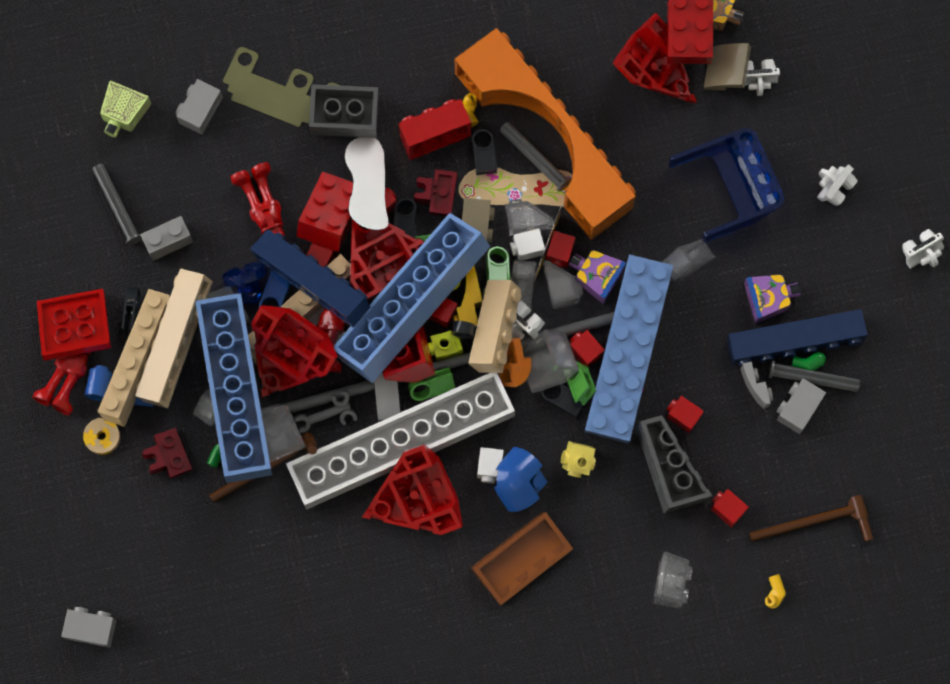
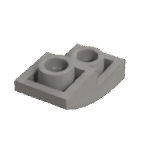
[740,362,773,409]
[374,373,400,420]

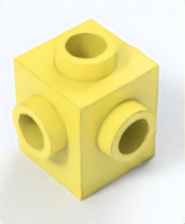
[561,441,596,478]

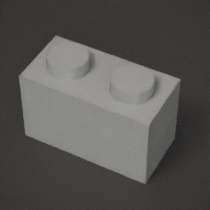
[176,79,223,135]
[140,216,193,261]
[776,378,826,434]
[61,607,116,648]

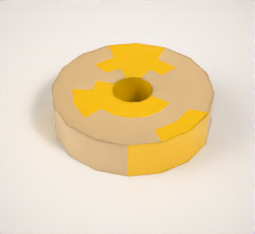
[83,418,121,455]

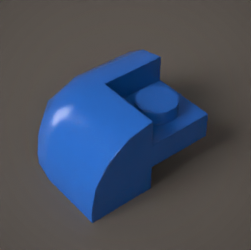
[494,447,547,512]

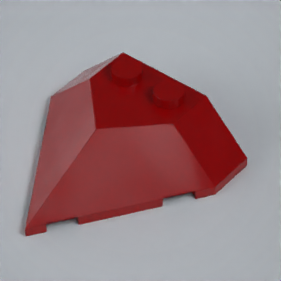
[612,13,697,103]
[350,219,425,301]
[251,305,338,397]
[362,444,463,535]

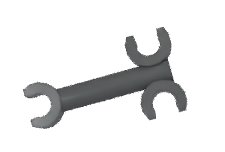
[295,389,357,433]

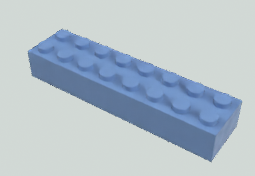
[333,213,490,383]
[584,254,673,444]
[195,293,272,483]

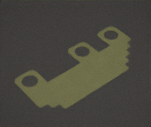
[223,47,340,127]

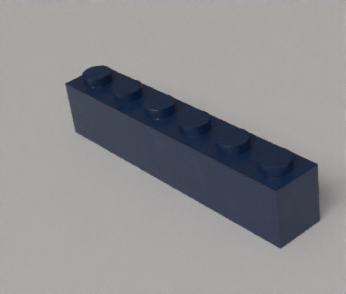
[250,229,371,328]
[727,309,868,367]

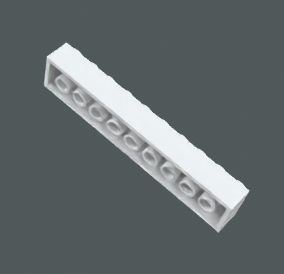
[286,373,515,510]

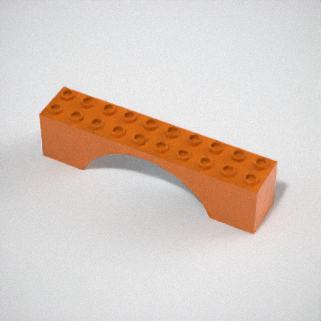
[454,28,636,240]

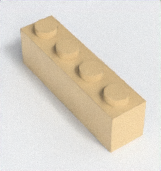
[468,280,521,373]

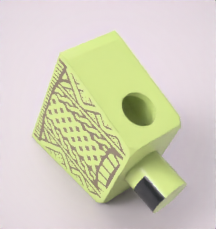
[101,81,151,138]

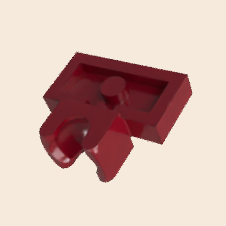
[414,169,457,216]
[142,428,192,479]

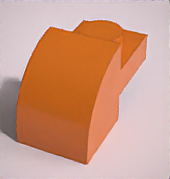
[498,338,532,387]

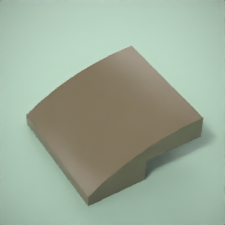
[704,43,751,91]

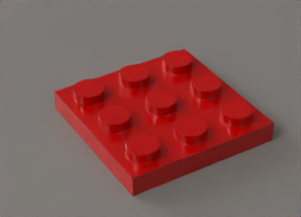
[37,289,111,361]

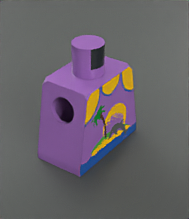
[569,251,626,304]
[744,275,801,324]

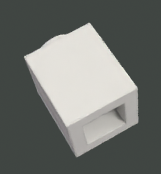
[510,229,545,261]
[477,447,503,484]

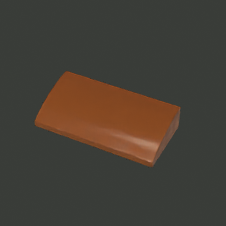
[471,512,573,605]

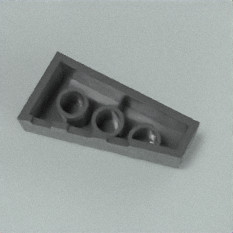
[635,415,712,513]

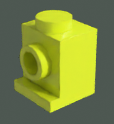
[428,331,463,361]

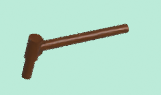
[209,432,317,502]
[749,495,874,542]

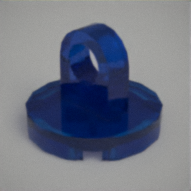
[222,262,267,304]

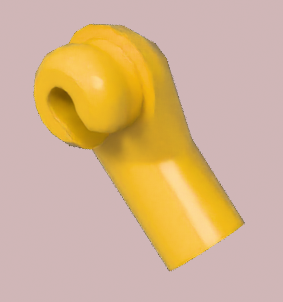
[463,93,479,127]
[765,574,786,609]

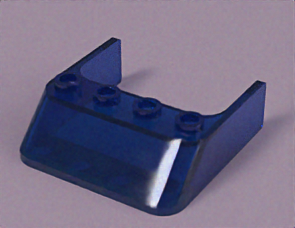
[668,128,785,243]

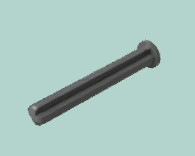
[500,122,571,192]
[93,164,142,246]
[769,360,860,392]

